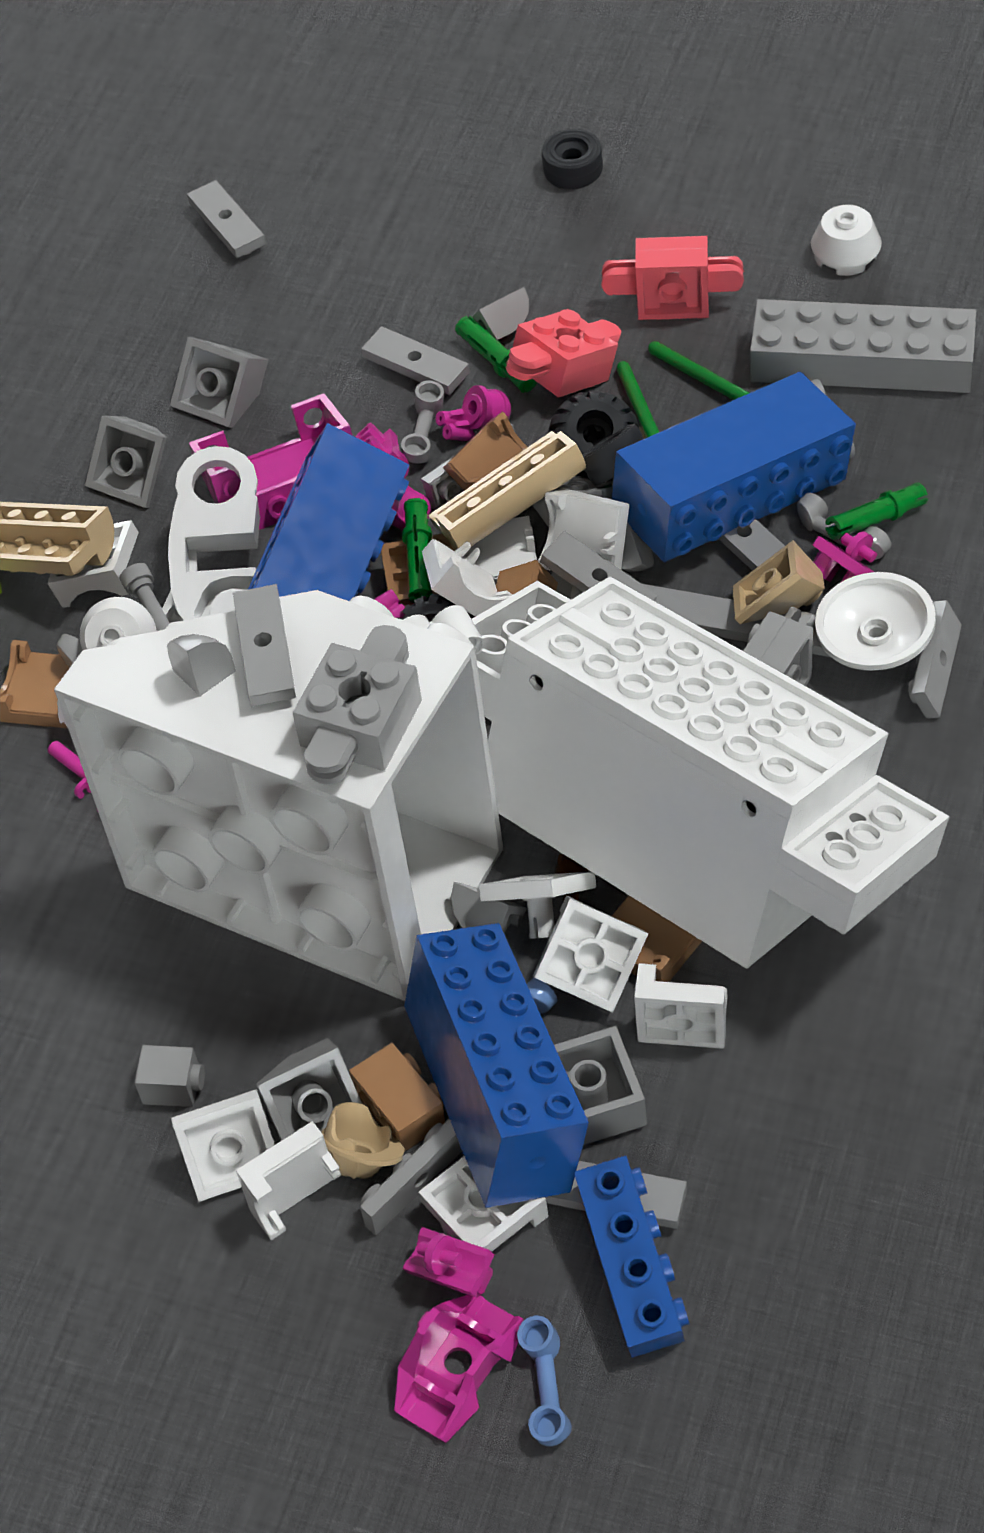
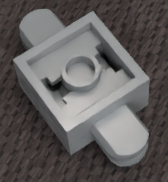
[744,606,815,686]
[292,625,422,785]

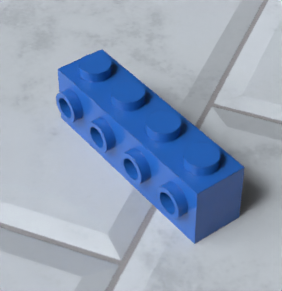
[574,1155,690,1358]

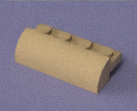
[428,431,586,551]
[0,502,114,576]

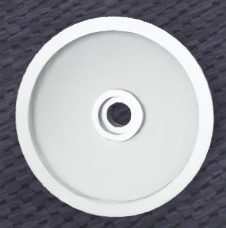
[815,572,936,671]

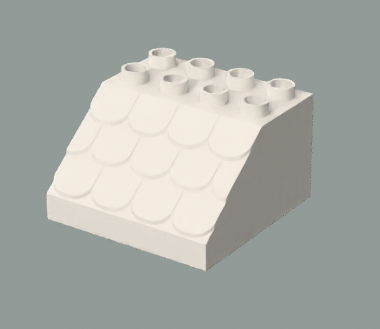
[54,590,503,1001]

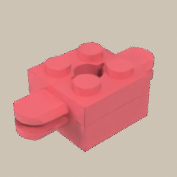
[601,236,744,320]
[506,309,621,398]

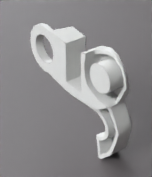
[162,446,260,623]

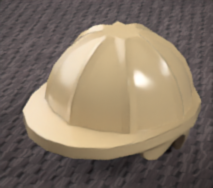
[321,1102,405,1179]

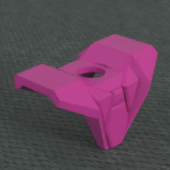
[394,1293,524,1443]

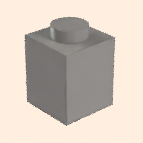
[135,1045,205,1107]

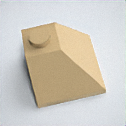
[733,540,825,624]

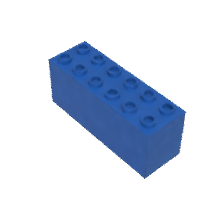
[612,371,856,562]
[247,423,410,602]
[404,923,589,1208]

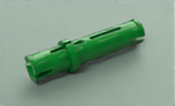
[455,315,537,393]
[825,482,928,541]
[402,498,433,603]

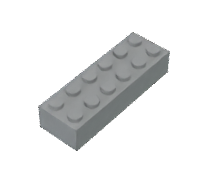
[751,299,976,393]

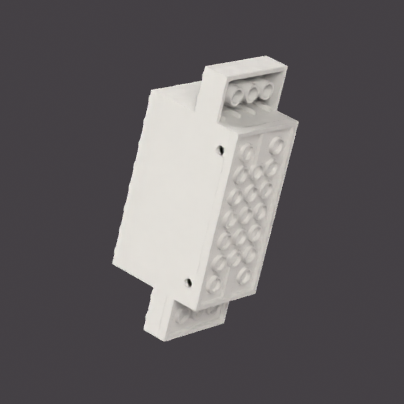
[472,577,950,969]

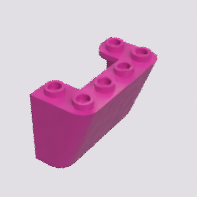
[189,394,353,530]

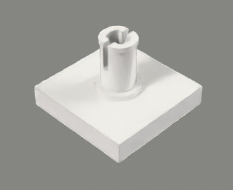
[479,871,596,938]
[171,1089,275,1202]

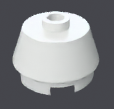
[811,205,881,276]
[80,597,157,650]

